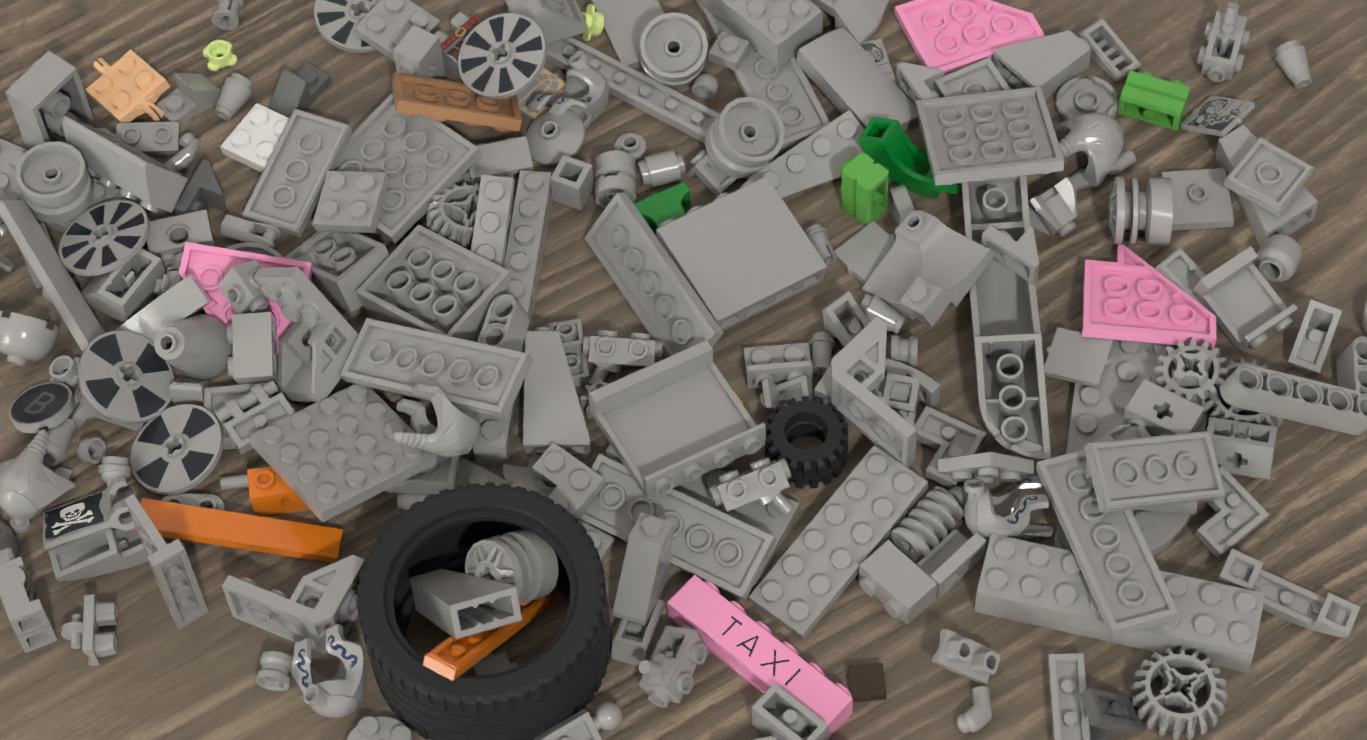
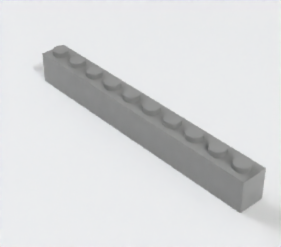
[473,170,553,468]

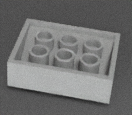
[356,224,512,342]

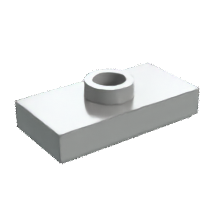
[1155,247,1206,306]

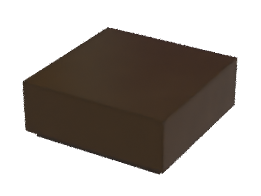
[848,663,887,702]

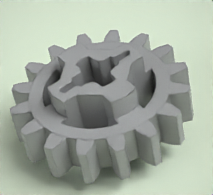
[1155,339,1229,407]

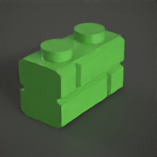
[1117,70,1191,131]
[839,152,889,226]

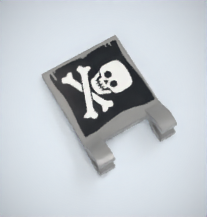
[42,475,135,550]

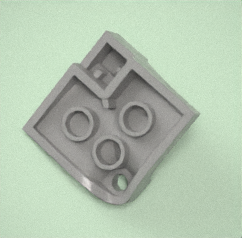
[862,210,995,327]

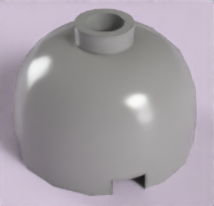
[0,311,60,367]

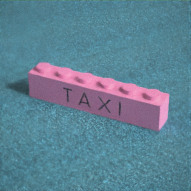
[667,575,853,738]

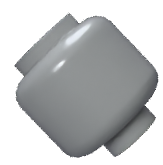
[1255,234,1302,282]

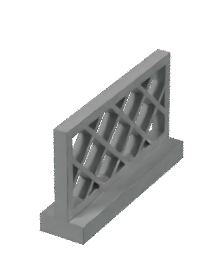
[124,494,209,630]

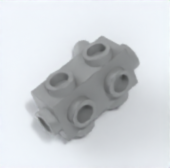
[1197,2,1251,82]
[583,330,663,384]
[708,457,794,515]
[639,625,707,707]

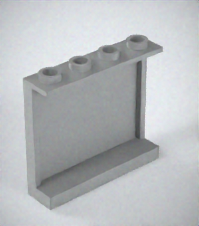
[656,176,828,331]
[589,340,766,500]

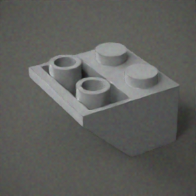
[81,248,166,323]

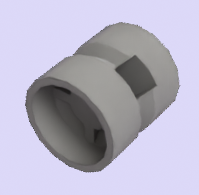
[595,150,636,208]

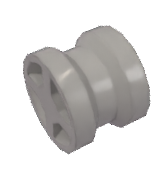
[891,335,918,369]
[255,651,293,691]

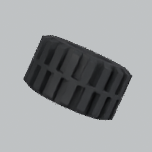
[764,396,848,489]

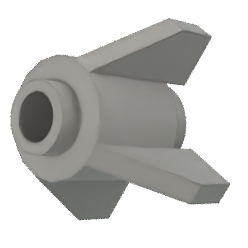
[1029,176,1079,237]

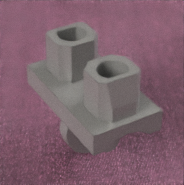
[61,594,118,666]
[932,629,1000,684]

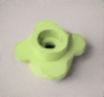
[582,4,604,41]
[203,40,237,71]

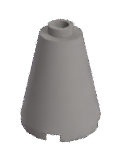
[154,314,233,379]

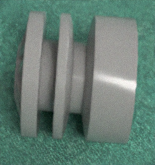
[1108,177,1173,245]
[465,528,559,604]

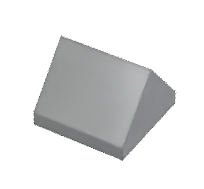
[170,378,210,407]

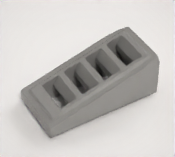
[1078,18,1141,82]
[611,599,665,666]

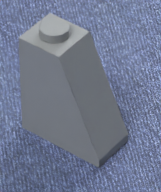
[993,30,1091,100]
[612,512,674,626]

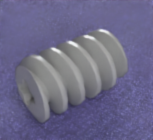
[891,486,964,558]

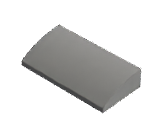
[796,27,919,130]

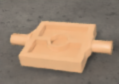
[85,49,171,123]

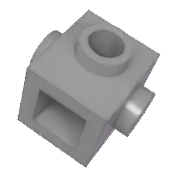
[218,260,270,314]

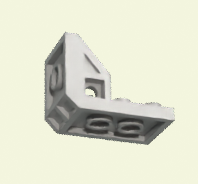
[253,267,359,402]
[831,316,917,468]
[222,555,365,654]

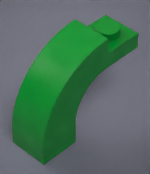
[857,117,962,199]

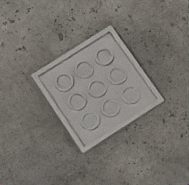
[916,86,1064,186]
[333,92,482,244]
[249,384,437,523]

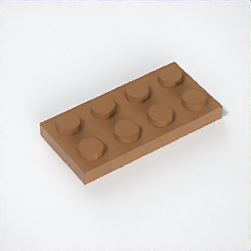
[392,72,522,132]

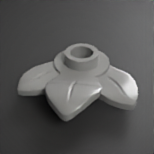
[502,453,555,497]

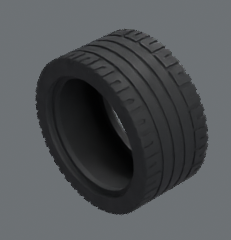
[357,483,612,740]

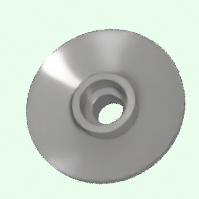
[526,109,585,165]

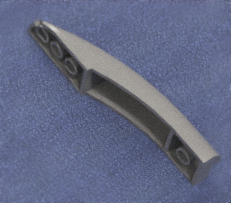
[962,175,1051,461]

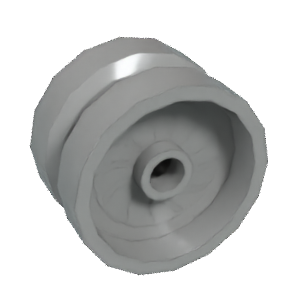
[639,12,708,90]
[705,97,785,178]
[15,141,94,224]

